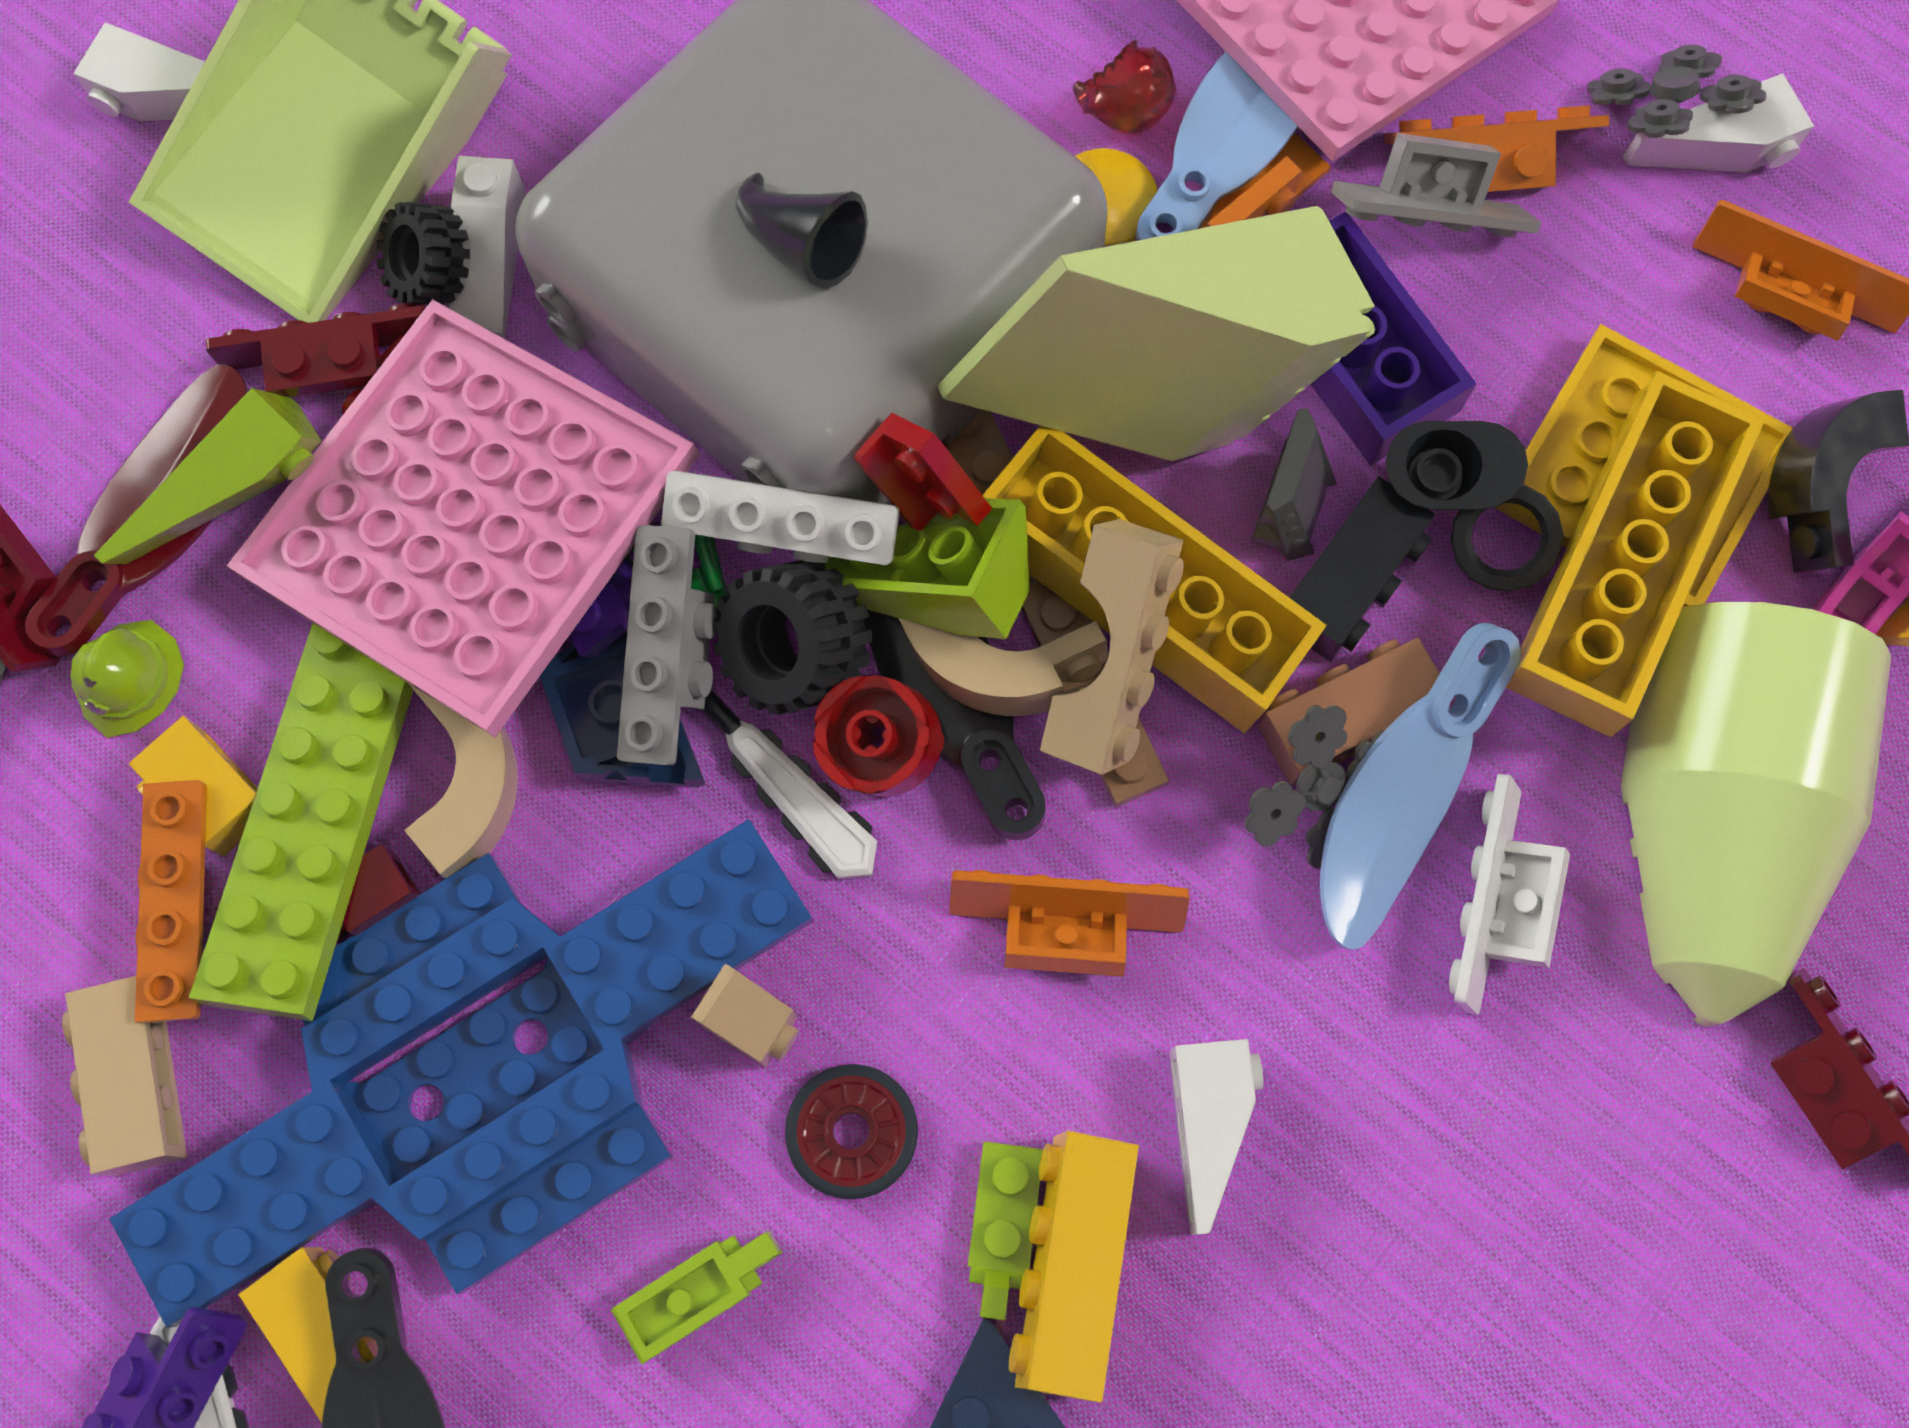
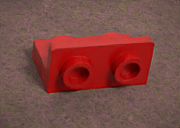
[854,413,993,531]

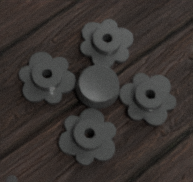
[1588,45,1766,138]
[1244,705,1385,869]

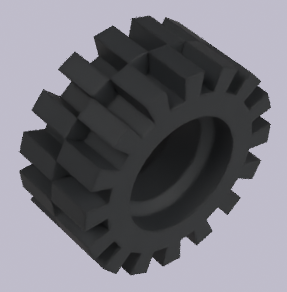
[376,202,470,305]

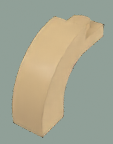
[899,618,1108,716]
[404,684,518,879]

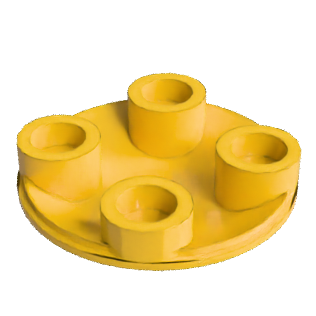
[1075,148,1157,246]

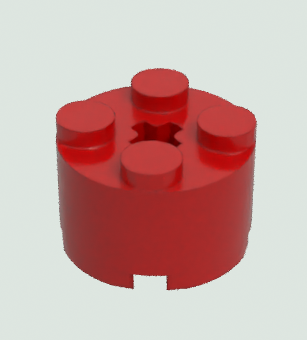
[813,675,944,797]

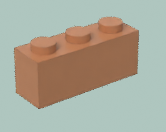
[1258,637,1440,786]

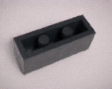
[1290,476,1435,662]

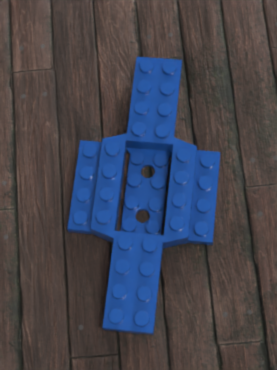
[109,819,813,1328]

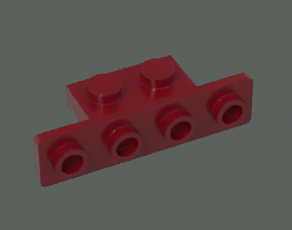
[205,303,426,398]
[0,505,61,672]
[1770,967,1909,1170]

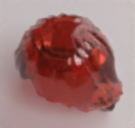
[1073,40,1176,135]

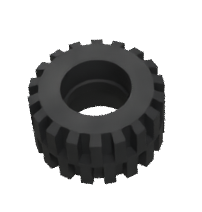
[713,560,872,715]

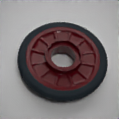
[785,1064,918,1200]

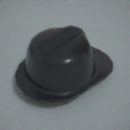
[1385,420,1528,510]

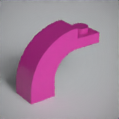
[1811,511,1909,634]

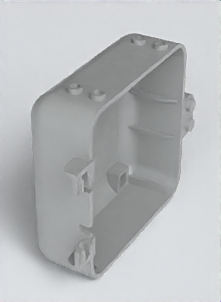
[516,0,1107,517]

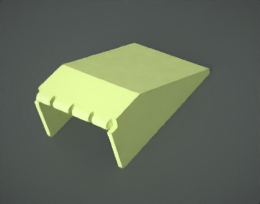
[129,0,512,323]
[937,206,1375,461]

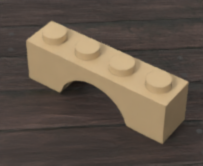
[1040,519,1184,775]

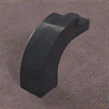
[1768,390,1909,573]

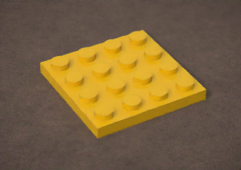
[1494,324,1793,607]

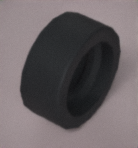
[1451,484,1564,592]

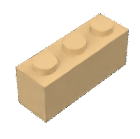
[62,976,187,1177]

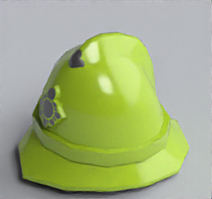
[70,620,184,738]

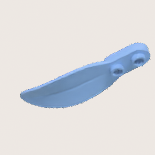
[1135,52,1298,241]
[1320,623,1521,950]

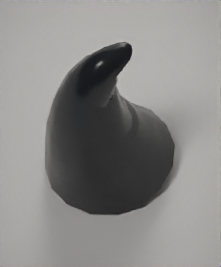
[736,173,868,289]

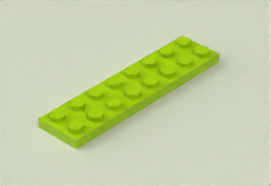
[189,623,413,1022]

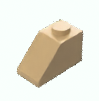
[691,964,799,1068]

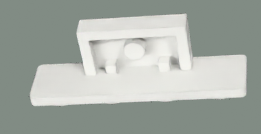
[661,470,899,565]
[1449,774,1570,1015]

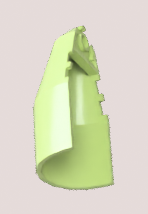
[1620,602,1891,1027]

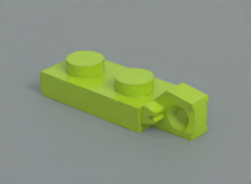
[968,1141,1043,1321]
[610,1231,783,1365]

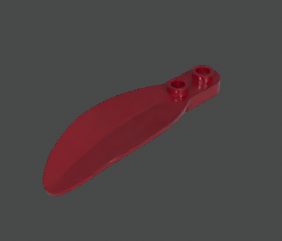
[25,364,248,657]

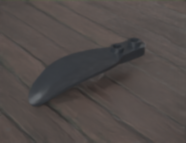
[864,609,1046,840]
[322,1248,446,1428]

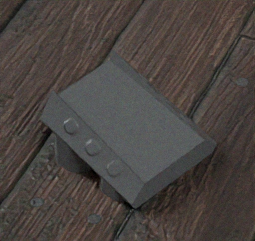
[1252,408,1337,561]

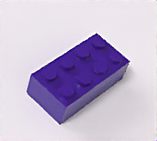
[1311,211,1477,466]

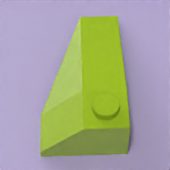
[94,388,321,564]
[805,498,1030,639]

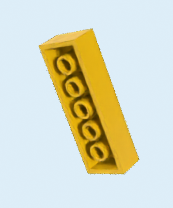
[1506,371,1765,737]
[983,425,1327,733]

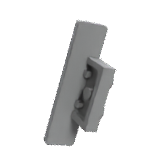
[1331,133,1542,238]
[617,525,718,765]

